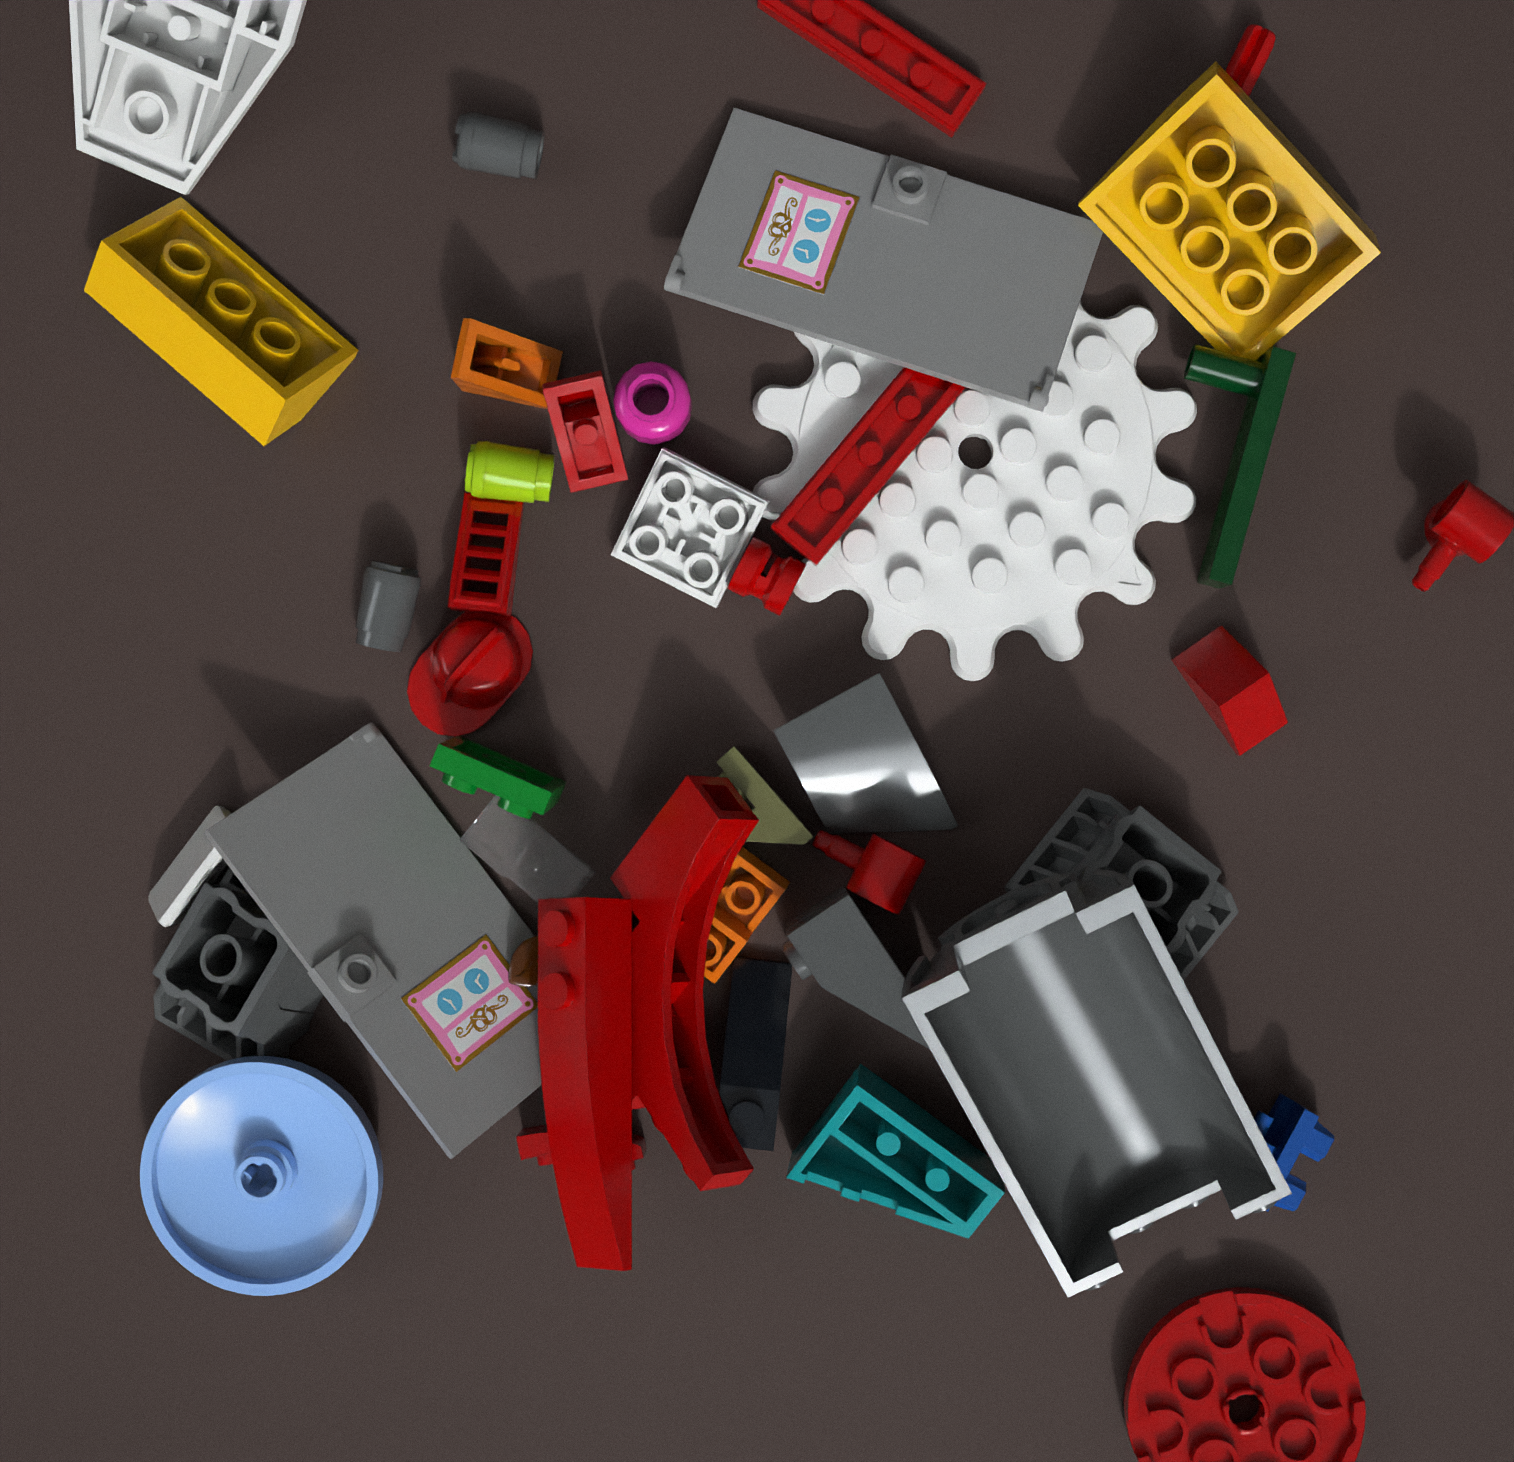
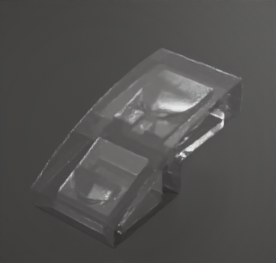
[460,795,596,903]

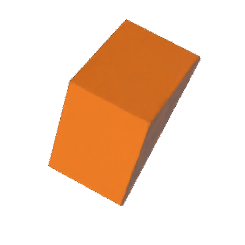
[450,318,563,409]

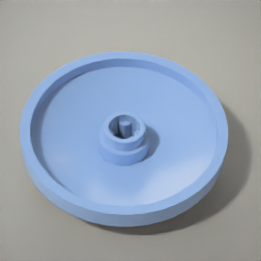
[140,1056,383,1296]

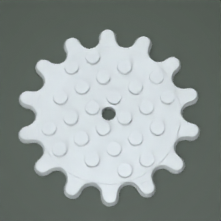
[752,300,1197,681]

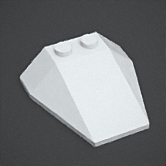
[69,0,307,195]

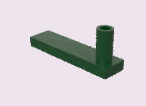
[1184,344,1296,589]

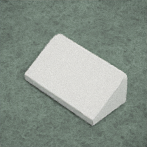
[148,805,232,927]

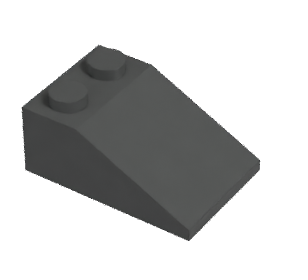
[783,886,930,1049]

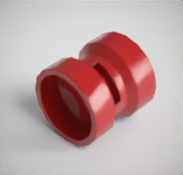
[727,537,807,616]

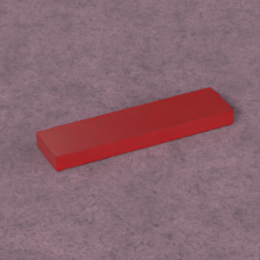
[757,0,987,138]
[770,367,966,566]

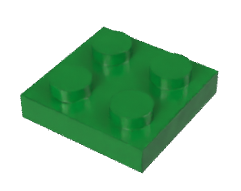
[429,736,567,819]

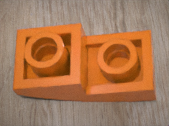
[704,847,790,984]

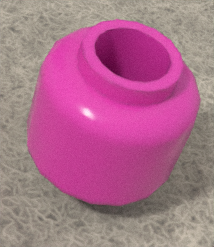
[613,361,692,445]

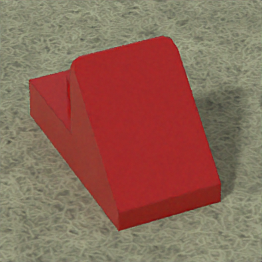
[542,370,628,493]

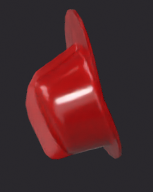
[407,612,533,737]

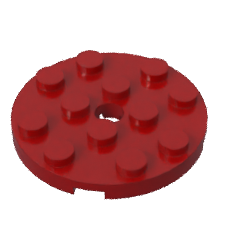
[1124,1287,1366,1462]

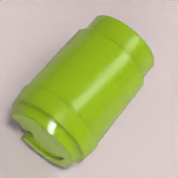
[465,441,555,503]

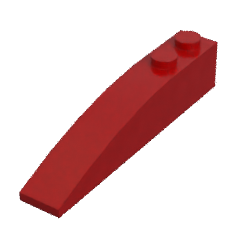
[538,897,632,1271]

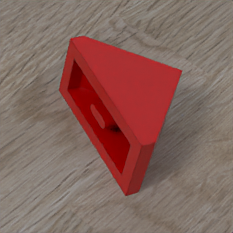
[1171,626,1288,756]

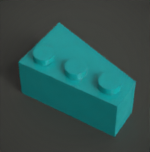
[786,1064,1005,1239]

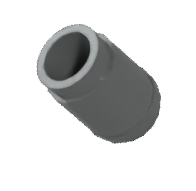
[452,111,545,179]
[355,560,422,652]

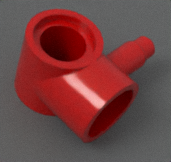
[1412,480,1514,592]
[812,830,927,915]

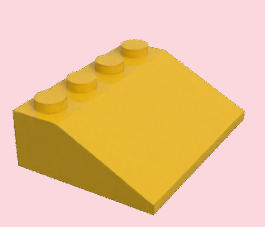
[1078,61,1381,360]

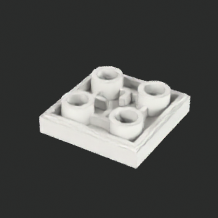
[611,447,770,608]

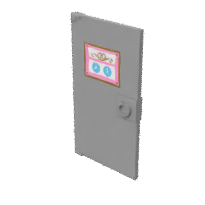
[664,108,1103,412]
[204,722,541,1159]

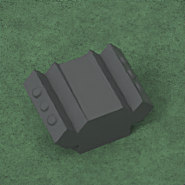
[1004,788,1239,981]
[152,867,324,1061]

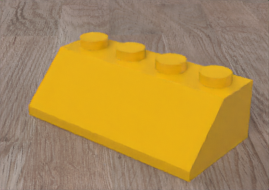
[84,197,359,446]

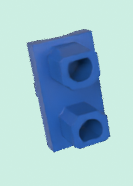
[1254,1093,1335,1212]

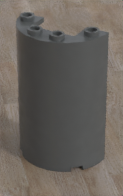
[901,869,1292,1297]

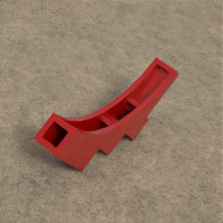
[610,775,759,1191]

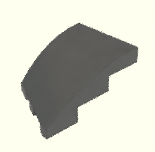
[773,673,958,834]

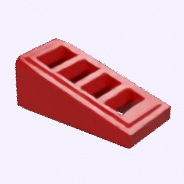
[448,493,524,617]

